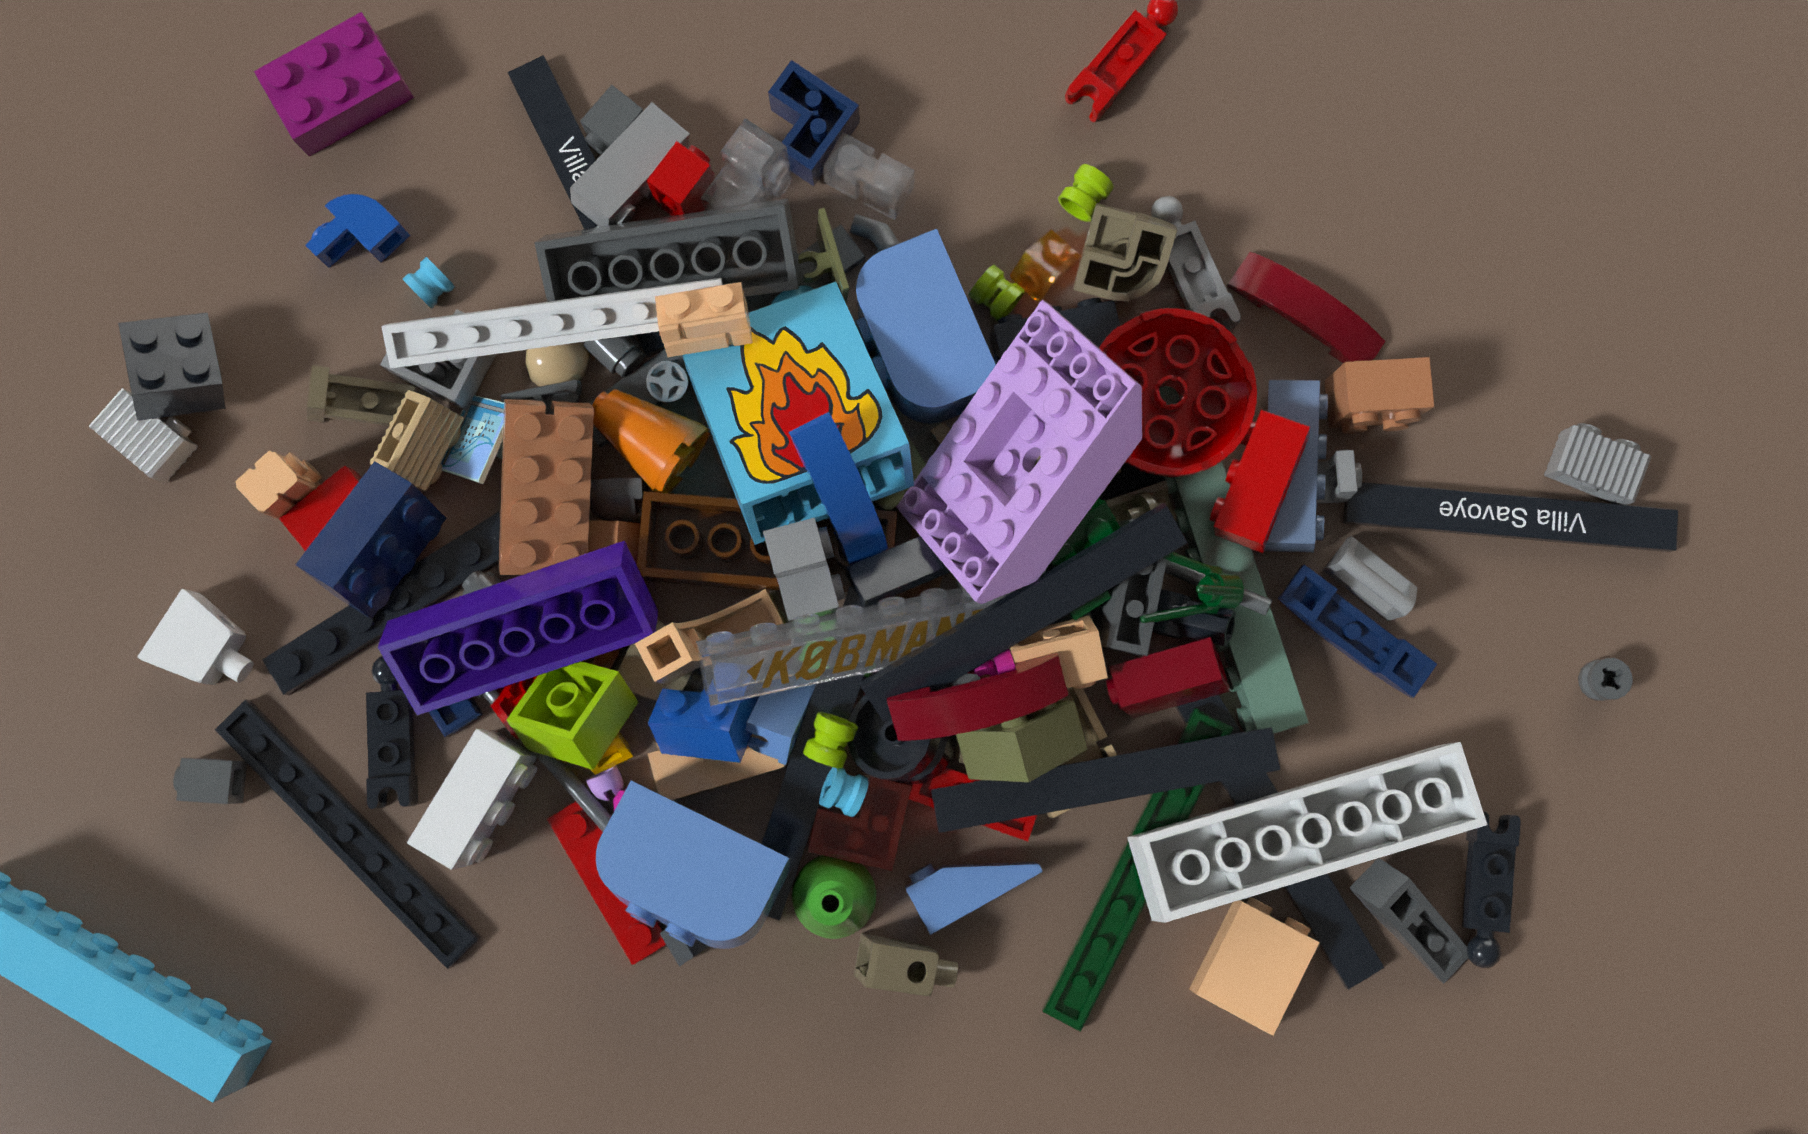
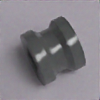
[1578,658,1633,701]

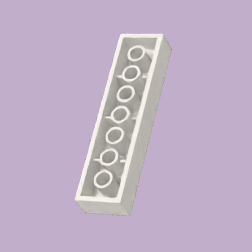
[1127,742,1487,923]

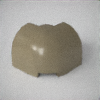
[1073,203,1177,302]

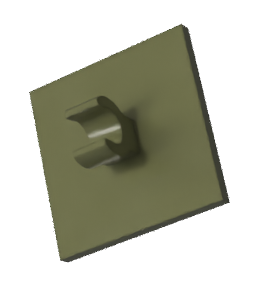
[798,208,849,303]

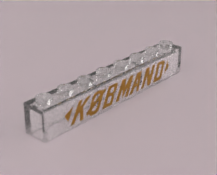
[696,586,1013,706]

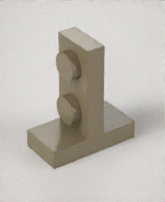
[307,365,415,426]

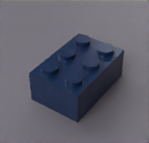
[295,461,447,619]

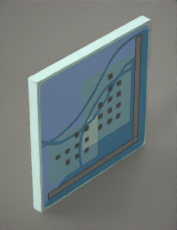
[441,395,504,484]

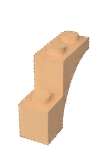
[635,589,788,685]

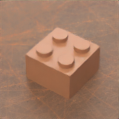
[1325,357,1434,434]

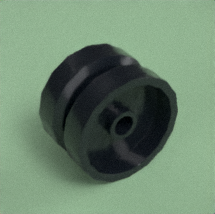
[847,694,956,785]

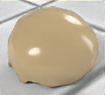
[525,342,589,387]

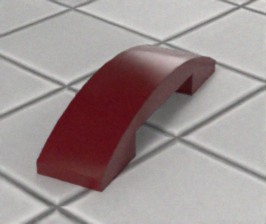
[1227,252,1386,363]
[887,652,1068,741]

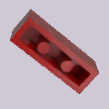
[1209,410,1310,553]

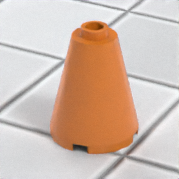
[592,389,710,494]

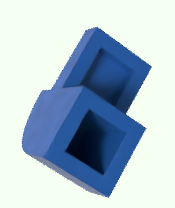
[305,194,411,268]

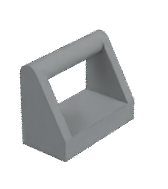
[1323,536,1418,621]

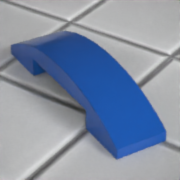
[788,412,888,565]

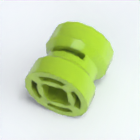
[1058,164,1114,222]
[968,264,1026,321]
[803,712,858,768]

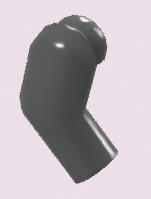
[849,214,900,254]

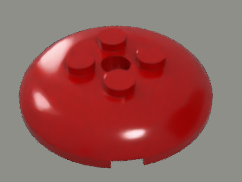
[1099,308,1257,477]

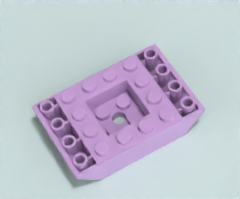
[896,300,1142,604]

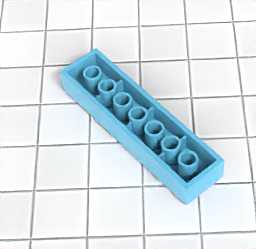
[0,872,273,1103]

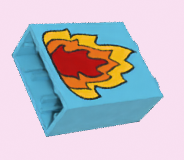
[682,282,914,545]

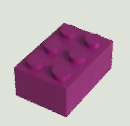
[253,12,414,156]

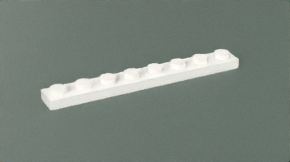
[381,278,723,368]

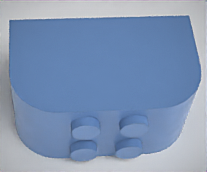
[855,229,996,424]
[596,781,791,949]

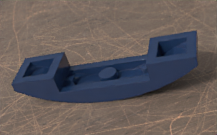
[1278,564,1437,698]

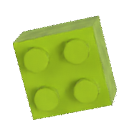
[506,661,638,770]

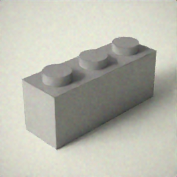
[570,103,690,227]

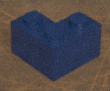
[768,60,860,186]

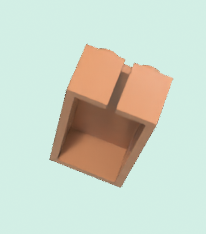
[499,399,594,575]

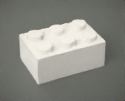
[407,729,537,870]

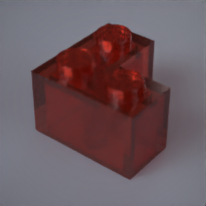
[808,776,911,871]

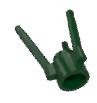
[1140,552,1244,623]

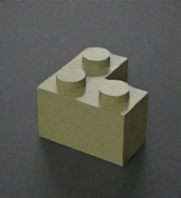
[957,701,1087,782]

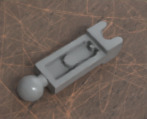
[1151,196,1241,329]

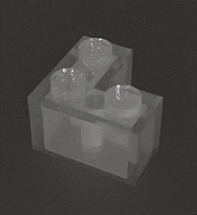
[701,118,792,211]

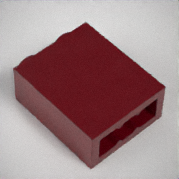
[1106,637,1230,719]

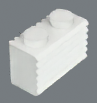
[89,388,197,483]

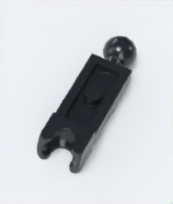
[366,656,418,809]
[1462,812,1521,968]

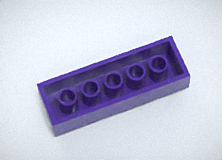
[378,541,658,715]

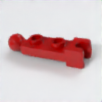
[1065,0,1178,123]

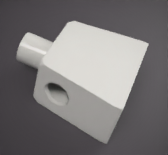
[138,589,254,685]

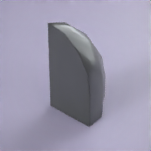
[590,478,647,524]

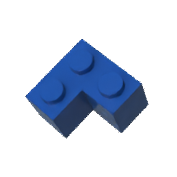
[648,659,764,763]

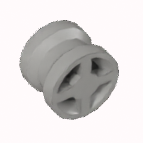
[646,361,688,403]

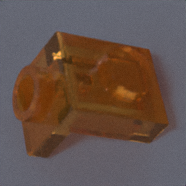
[1010,229,1081,302]

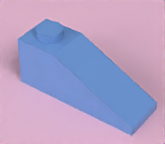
[905,862,1043,935]

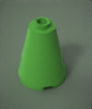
[792,853,876,939]

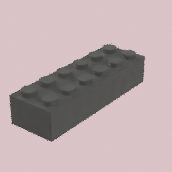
[534,198,802,302]

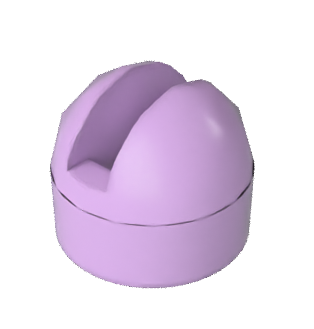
[586,765,624,801]

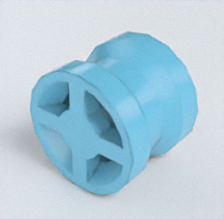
[403,257,455,309]
[819,767,868,818]

